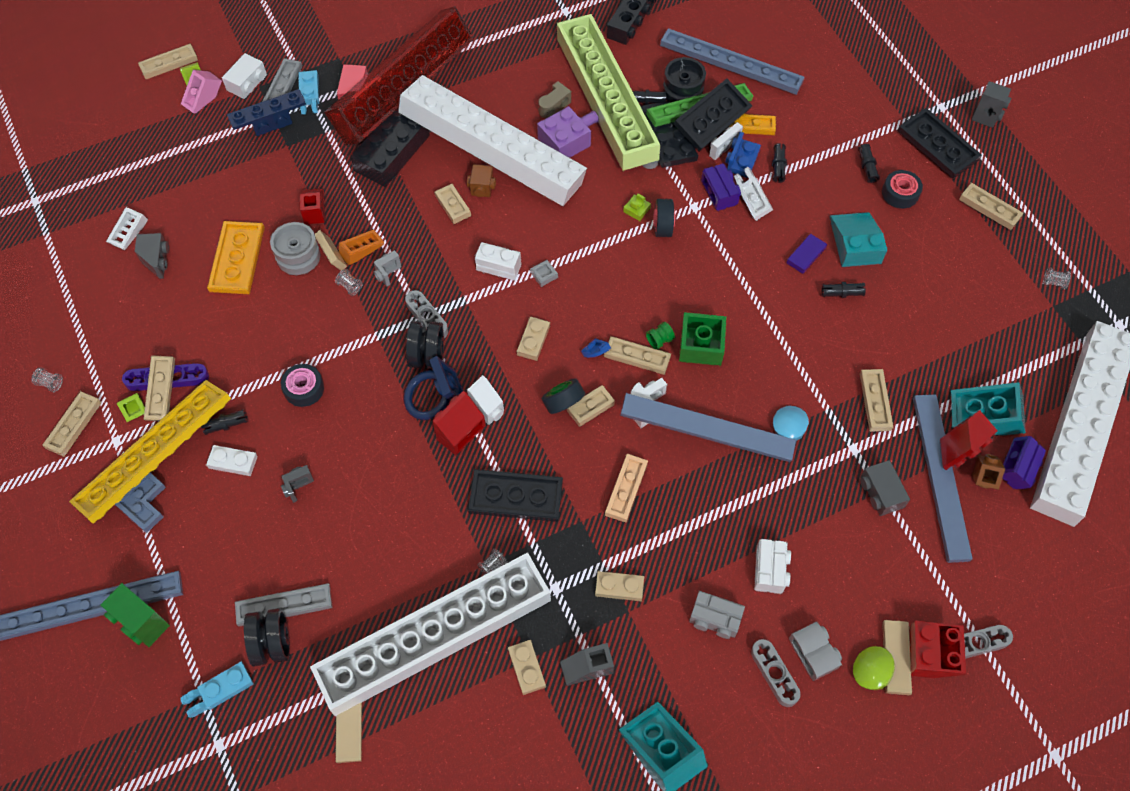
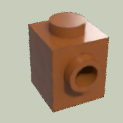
[467,165,496,197]
[972,454,1005,490]

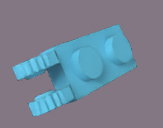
[299,70,319,114]
[180,661,254,718]

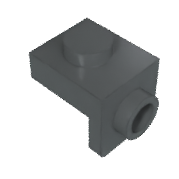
[281,465,314,503]

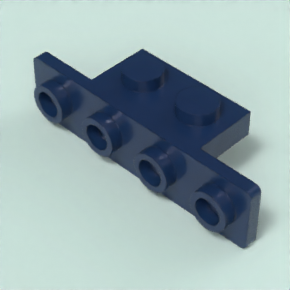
[227,89,306,136]

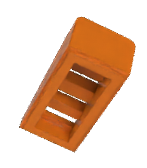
[339,229,384,265]

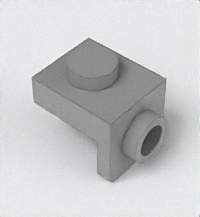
[374,250,401,287]

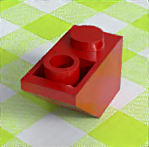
[300,189,325,225]

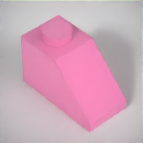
[181,70,222,113]

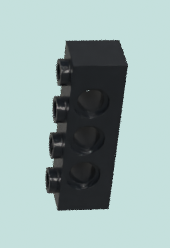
[607,0,657,45]

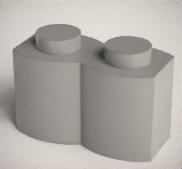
[789,622,842,681]

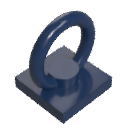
[404,356,463,420]

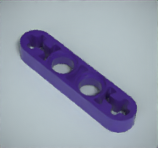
[122,364,209,391]

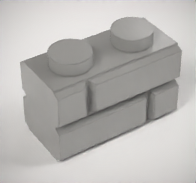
[689,591,745,639]

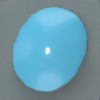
[773,406,809,441]

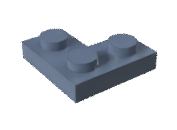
[115,473,166,534]

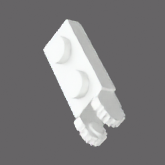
[734,167,773,221]

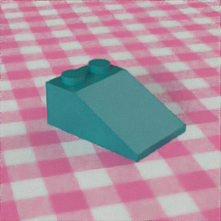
[830,212,887,267]
[951,382,1026,435]
[619,702,708,791]

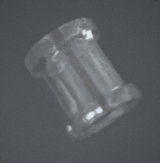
[1043,267,1071,290]
[335,269,363,296]
[31,367,63,392]
[477,548,508,575]

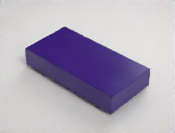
[787,234,827,274]

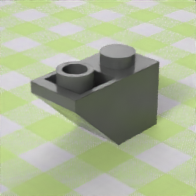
[135,233,169,279]
[560,643,614,686]

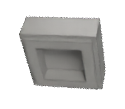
[530,260,558,287]

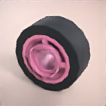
[280,364,324,407]

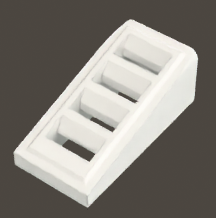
[106,207,148,250]

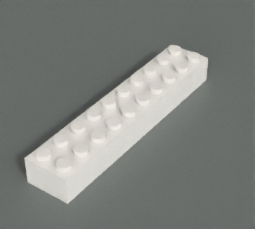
[399,75,587,206]
[1030,321,1130,527]
[310,553,551,717]

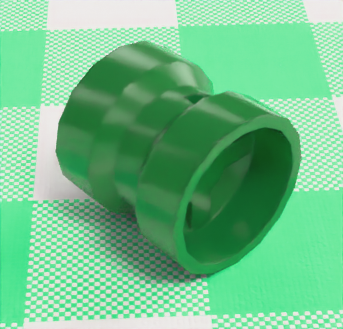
[646,322,675,349]

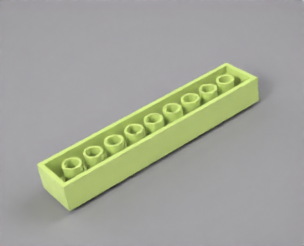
[557,14,660,171]

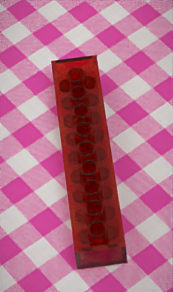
[324,6,474,146]

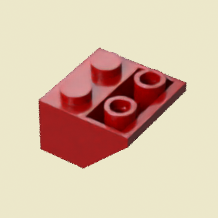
[433,391,486,456]
[940,410,998,470]
[909,621,966,678]

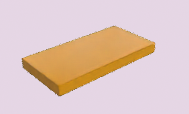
[207,221,265,294]

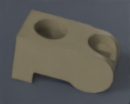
[538,81,571,118]

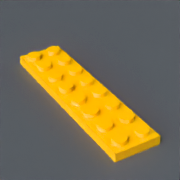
[69,380,231,524]

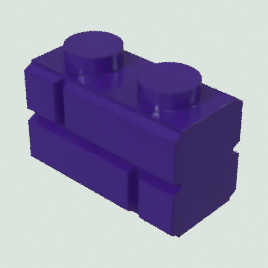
[701,164,741,211]
[1003,436,1046,489]

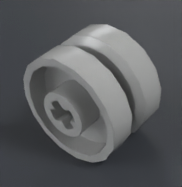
[270,222,321,275]

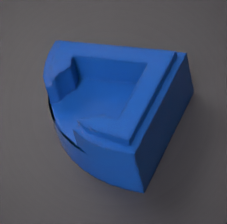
[581,338,611,358]

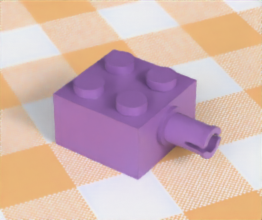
[537,106,599,158]

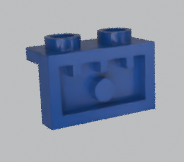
[725,132,761,178]

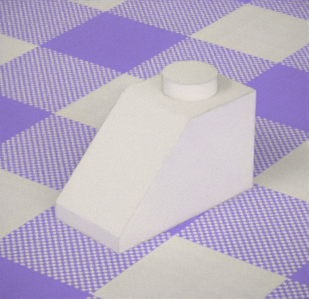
[467,375,504,425]

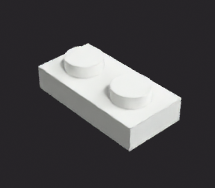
[709,122,743,160]
[206,445,258,476]

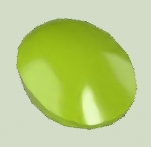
[853,646,895,690]

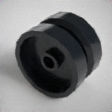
[663,57,706,103]
[406,321,444,369]
[244,608,290,667]

